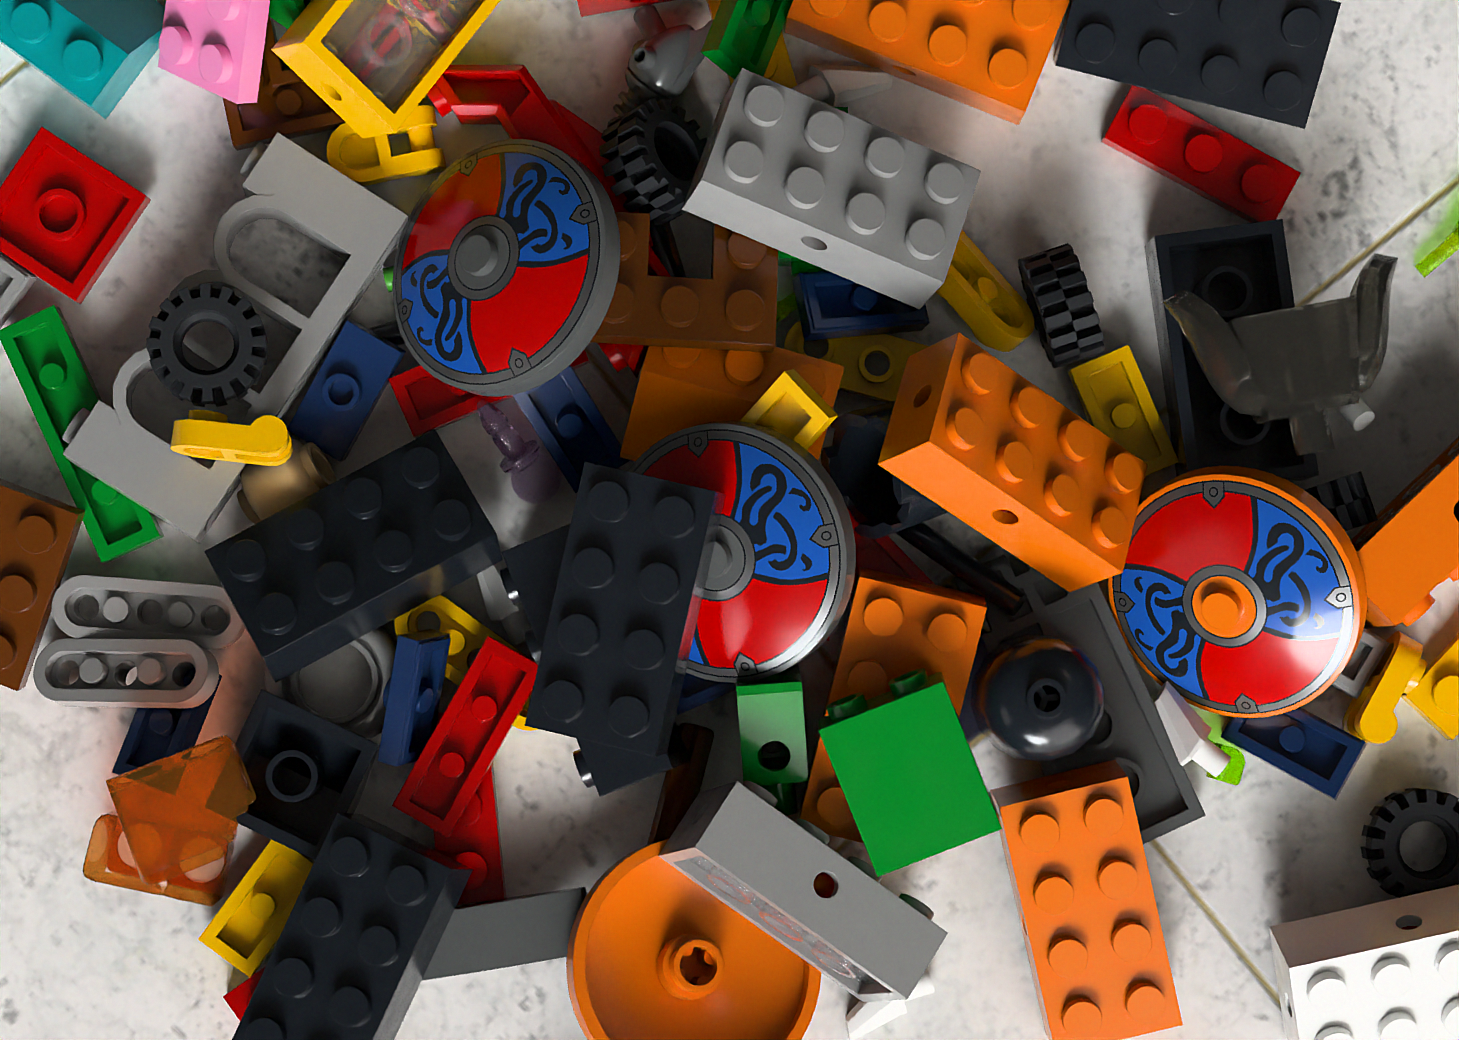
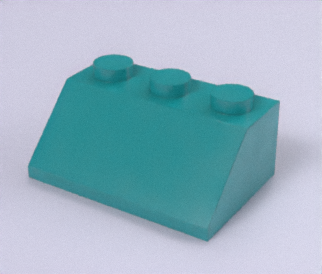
[0,0,165,119]

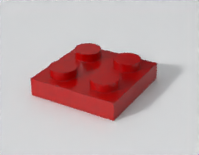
[0,126,151,304]

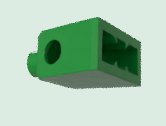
[736,663,809,816]

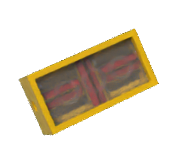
[271,0,501,138]

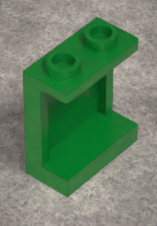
[818,668,1002,877]

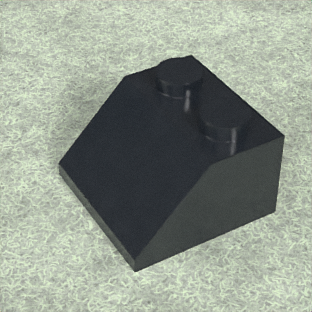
[205,689,380,860]

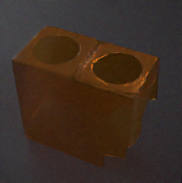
[106,735,256,885]
[83,808,237,907]

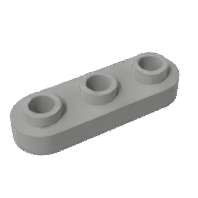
[52,575,245,649]
[33,638,219,708]

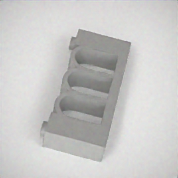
[62,132,408,543]

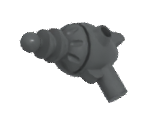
[607,5,714,128]

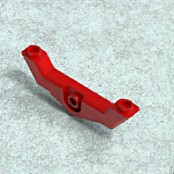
[426,65,671,378]

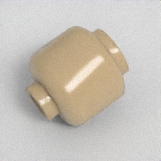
[237,438,336,524]

